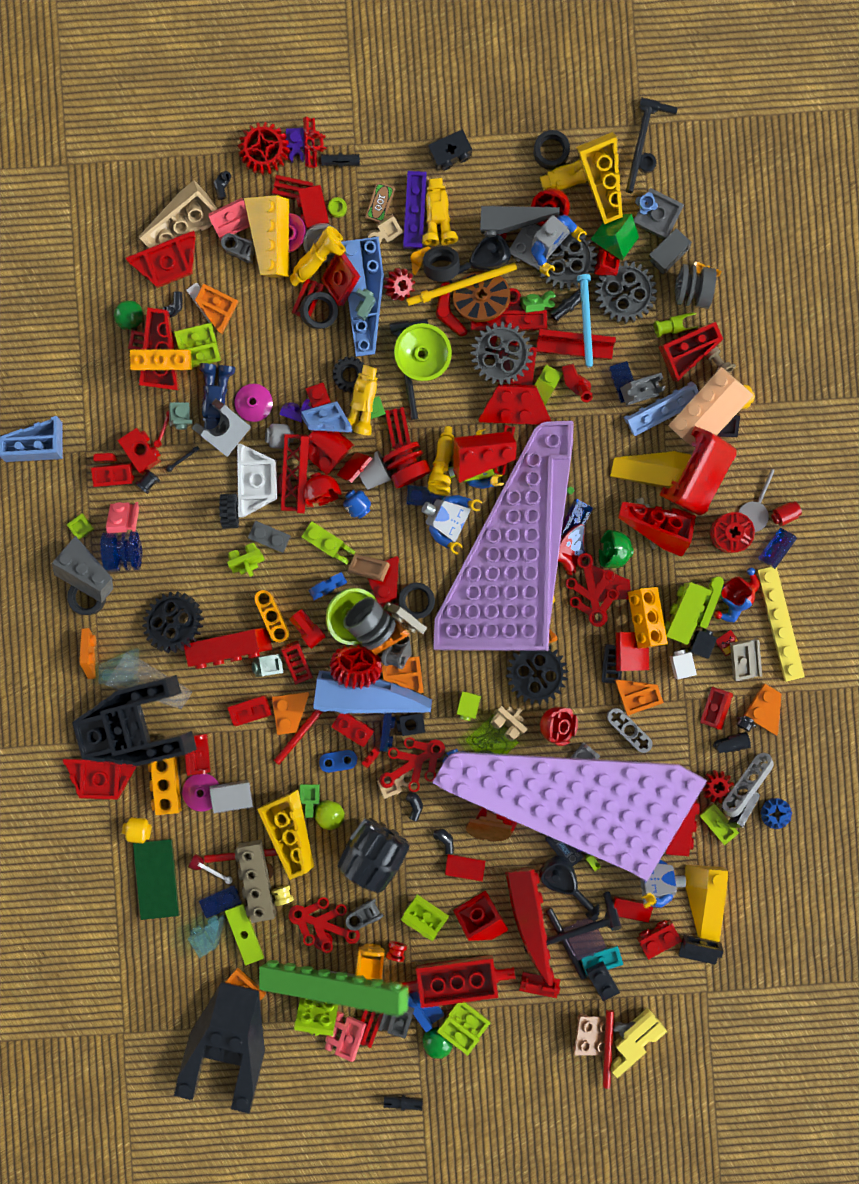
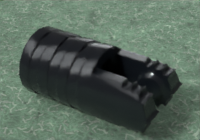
[713,731,751,754]

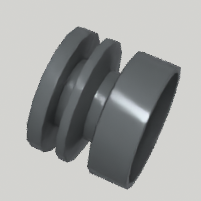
[675,264,717,309]
[343,597,396,650]

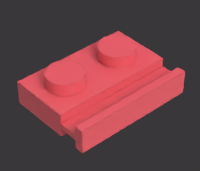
[208,198,250,241]
[106,502,139,534]

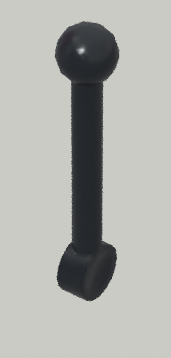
[166,446,200,472]

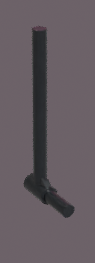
[626,97,678,193]
[389,319,428,420]
[524,891,622,953]

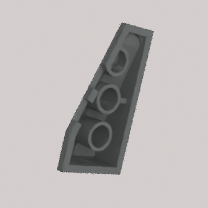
[480,206,559,237]

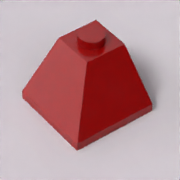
[453,890,508,941]

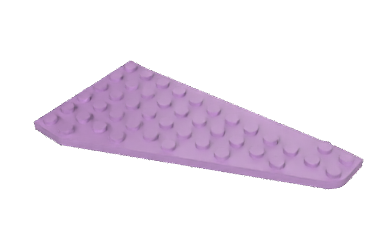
[434,421,573,651]
[433,752,707,881]

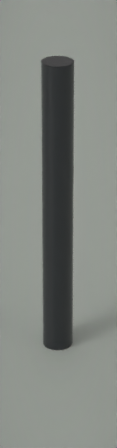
[545,908,588,980]

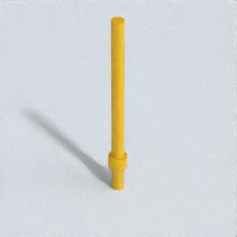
[406,262,517,306]

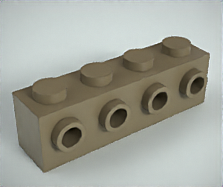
[235,839,276,923]

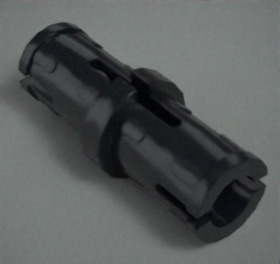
[321,152,360,168]
[549,289,581,322]
[383,1095,423,1111]

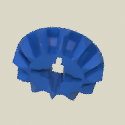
[761,798,792,829]

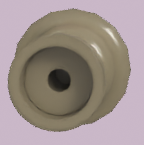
[705,346,736,373]

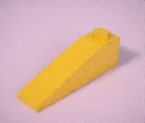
[610,451,692,488]
[685,864,728,942]

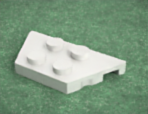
[237,444,277,518]

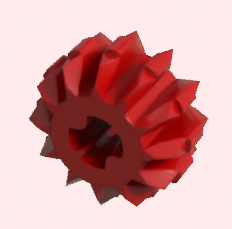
[383,268,416,301]
[701,770,734,803]

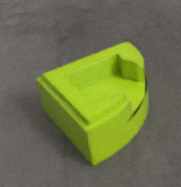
[584,853,601,872]

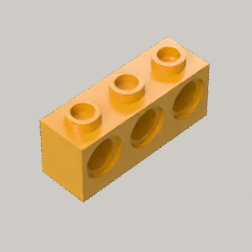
[130,350,192,370]
[628,587,668,649]
[148,757,182,815]

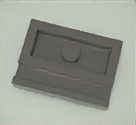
[379,1006,415,1039]

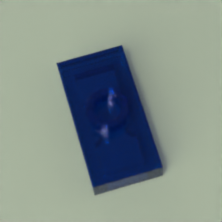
[609,361,634,404]

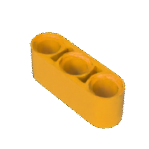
[255,590,289,643]

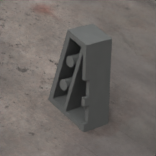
[52,536,113,603]

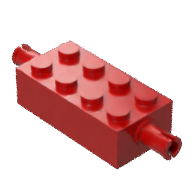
[399,955,516,1008]

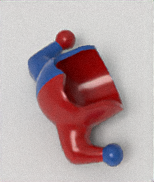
[714,568,760,622]

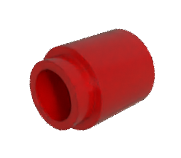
[771,501,802,526]

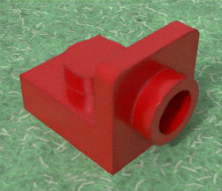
[306,382,331,408]

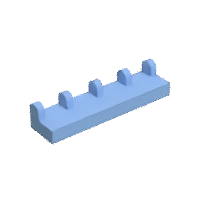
[624,382,699,436]

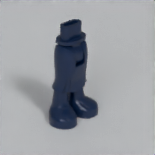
[199,363,236,429]

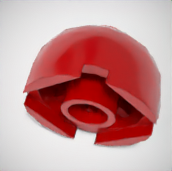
[531,188,570,226]
[303,473,342,508]
[540,706,578,746]

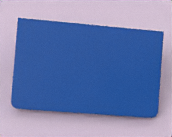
[408,992,444,1032]

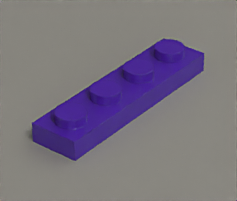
[403,171,427,249]

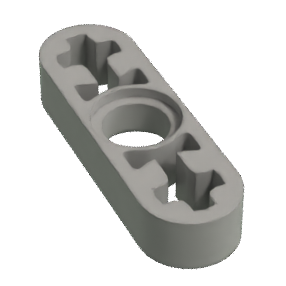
[607,708,652,753]

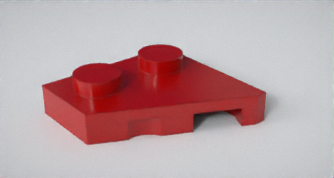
[367,556,399,605]
[591,565,631,602]

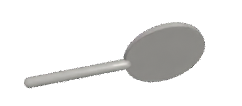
[739,469,774,532]

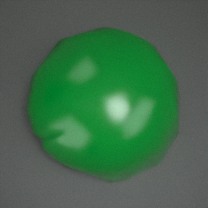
[114,300,144,330]
[422,1027,453,1059]

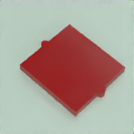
[337,452,372,483]

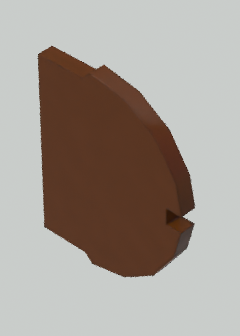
[466,809,512,842]

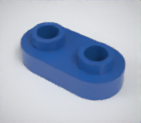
[319,750,358,773]

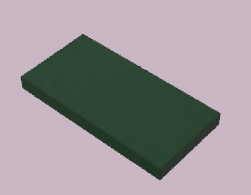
[133,838,180,920]

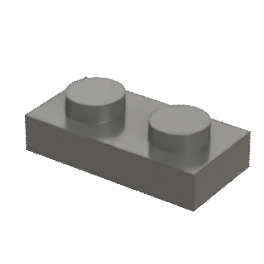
[248,521,291,553]

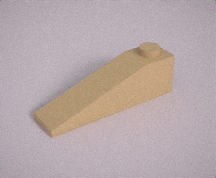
[139,180,217,248]

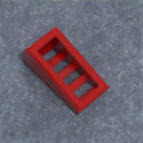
[281,641,313,685]

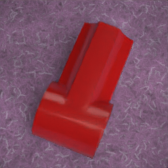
[289,609,326,649]

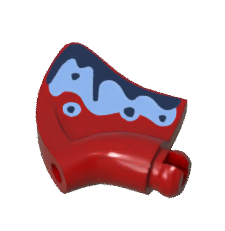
[558,524,588,575]

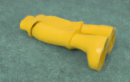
[540,159,588,190]
[422,178,458,246]
[290,226,346,286]
[347,365,378,435]
[427,426,454,496]

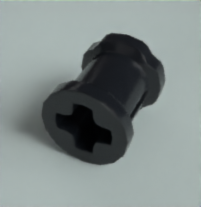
[135,469,161,494]

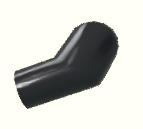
[214,171,231,200]
[163,291,183,318]
[406,792,423,822]
[433,829,454,854]

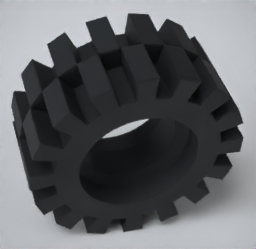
[333,356,365,393]
[219,493,239,529]

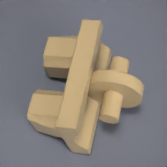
[490,706,527,741]

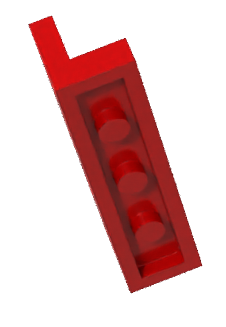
[537,329,616,360]
[280,434,309,514]

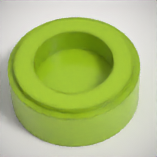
[328,197,347,218]

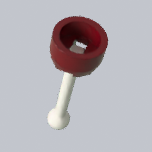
[188,853,233,884]

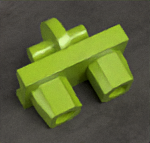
[227,543,265,577]

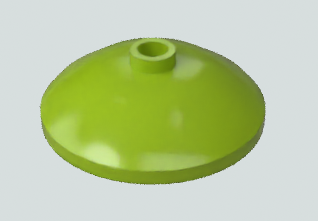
[394,323,452,381]
[326,588,377,645]

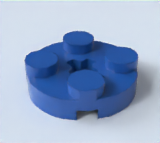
[309,572,347,600]

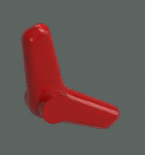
[436,282,468,337]

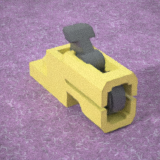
[611,1008,667,1078]

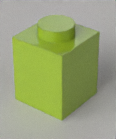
[457,691,481,721]

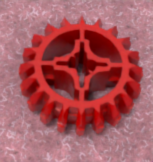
[238,122,290,175]
[330,644,382,690]

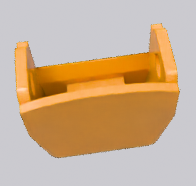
[356,943,385,980]

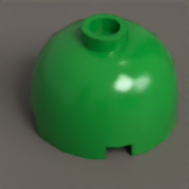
[598,530,634,568]

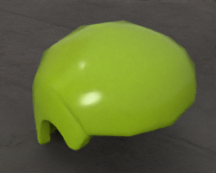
[314,800,345,830]

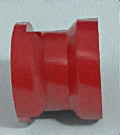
[386,941,408,962]

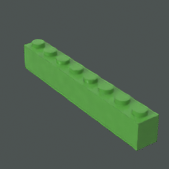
[259,960,408,1016]

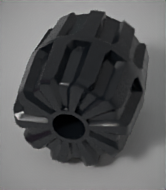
[337,818,410,893]

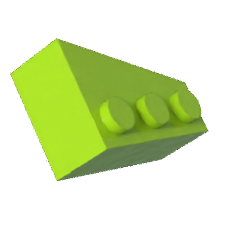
[664,582,712,645]

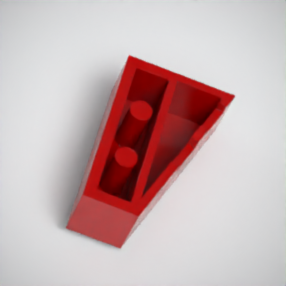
[453,431,517,483]

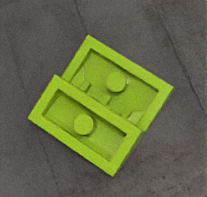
[174,322,221,368]
[437,1002,491,1056]

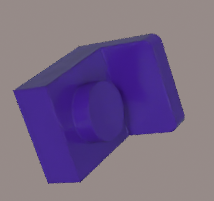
[280,399,311,422]

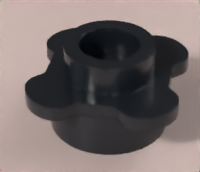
[736,715,756,732]

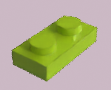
[699,803,739,845]

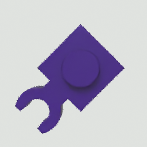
[286,128,305,163]

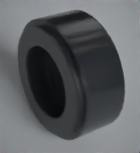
[638,153,657,174]

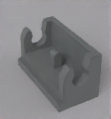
[649,228,692,275]
[620,373,665,406]

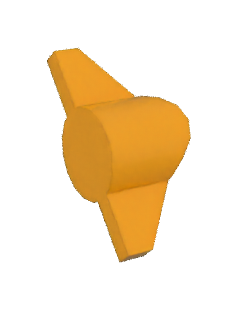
[410,247,431,275]

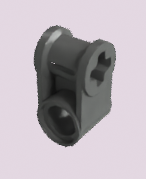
[221,233,255,264]
[382,636,412,669]
[346,898,384,931]

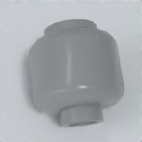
[265,424,294,449]

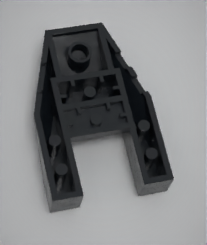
[72,675,197,766]
[174,981,265,1114]

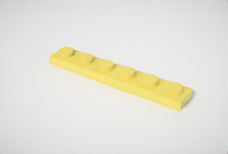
[756,566,805,682]

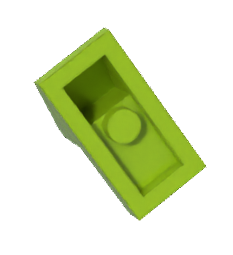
[535,364,563,405]

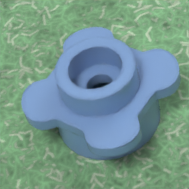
[635,192,658,215]

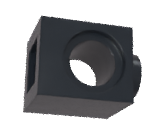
[688,628,717,659]
[396,713,425,736]

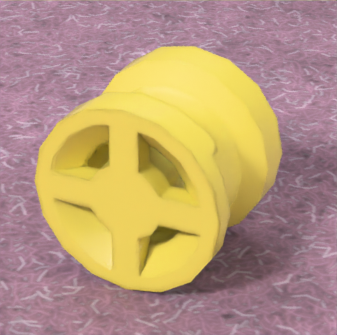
[271,885,294,906]

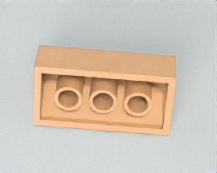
[668,367,754,448]

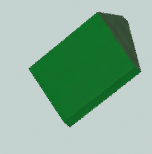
[591,214,639,261]

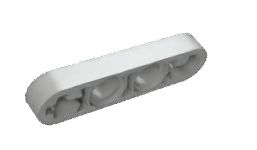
[722,753,774,817]

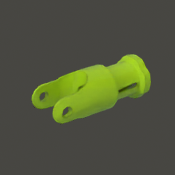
[654,313,699,338]

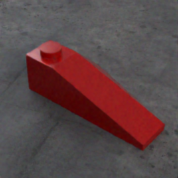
[618,502,696,557]

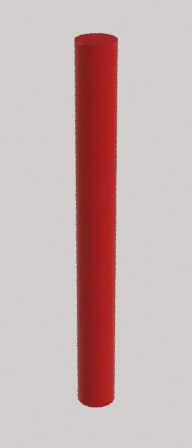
[274,709,323,765]
[204,848,278,863]
[603,1010,614,1089]

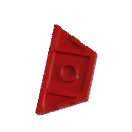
[126,230,196,288]
[478,384,552,425]
[63,758,137,800]

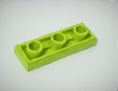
[225,903,264,966]

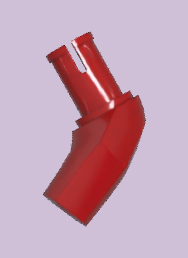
[561,363,593,402]

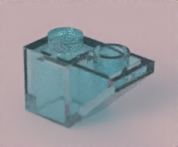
[188,914,225,958]

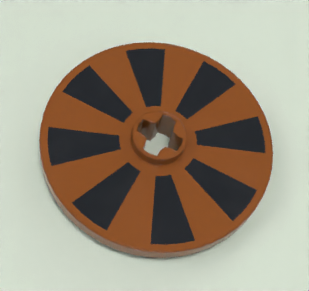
[453,271,510,322]

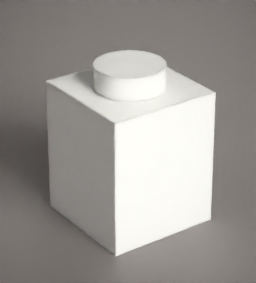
[669,649,697,679]

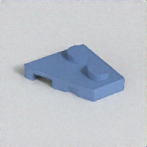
[301,401,352,432]

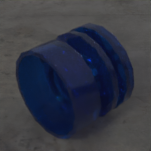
[100,530,143,572]

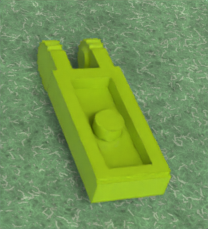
[301,521,356,565]
[697,576,724,629]

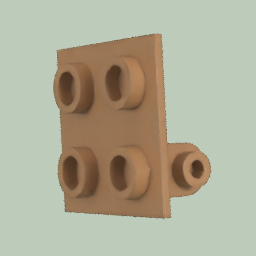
[573,1013,606,1056]

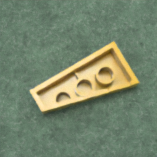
[576,132,623,224]
[244,195,289,278]
[257,790,314,880]

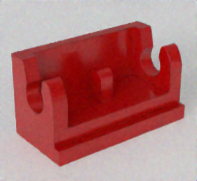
[91,462,135,487]
[227,695,272,727]
[185,734,211,776]

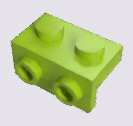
[401,894,449,941]

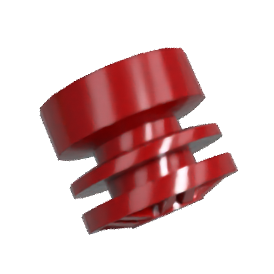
[382,441,432,489]
[709,512,755,553]

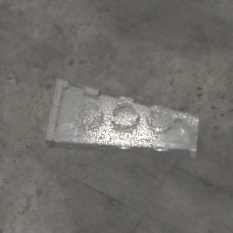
[105,651,192,709]

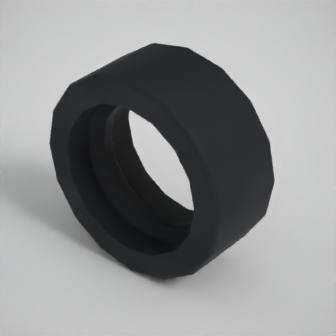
[533,130,570,170]
[423,246,460,282]
[299,292,338,329]
[399,582,435,619]
[67,585,106,615]

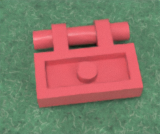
[324,1011,366,1062]

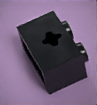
[428,129,472,171]

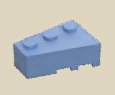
[0,415,63,462]

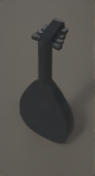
[448,234,511,283]
[539,856,600,922]

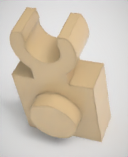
[367,214,403,244]
[377,772,413,799]

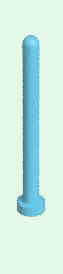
[577,274,593,367]

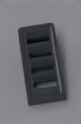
[601,644,622,683]

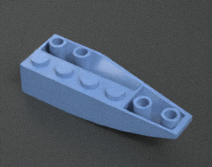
[341,237,384,357]
[313,670,432,714]

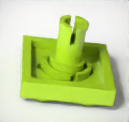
[294,997,338,1036]

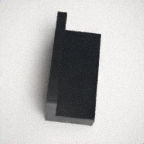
[678,934,724,965]

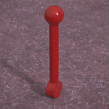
[154,410,169,448]

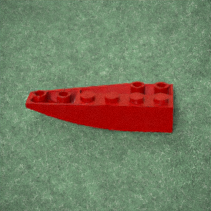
[505,867,554,986]

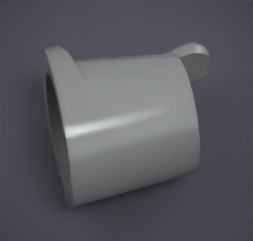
[359,451,392,489]

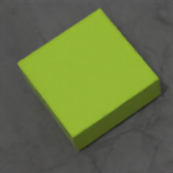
[67,514,94,540]

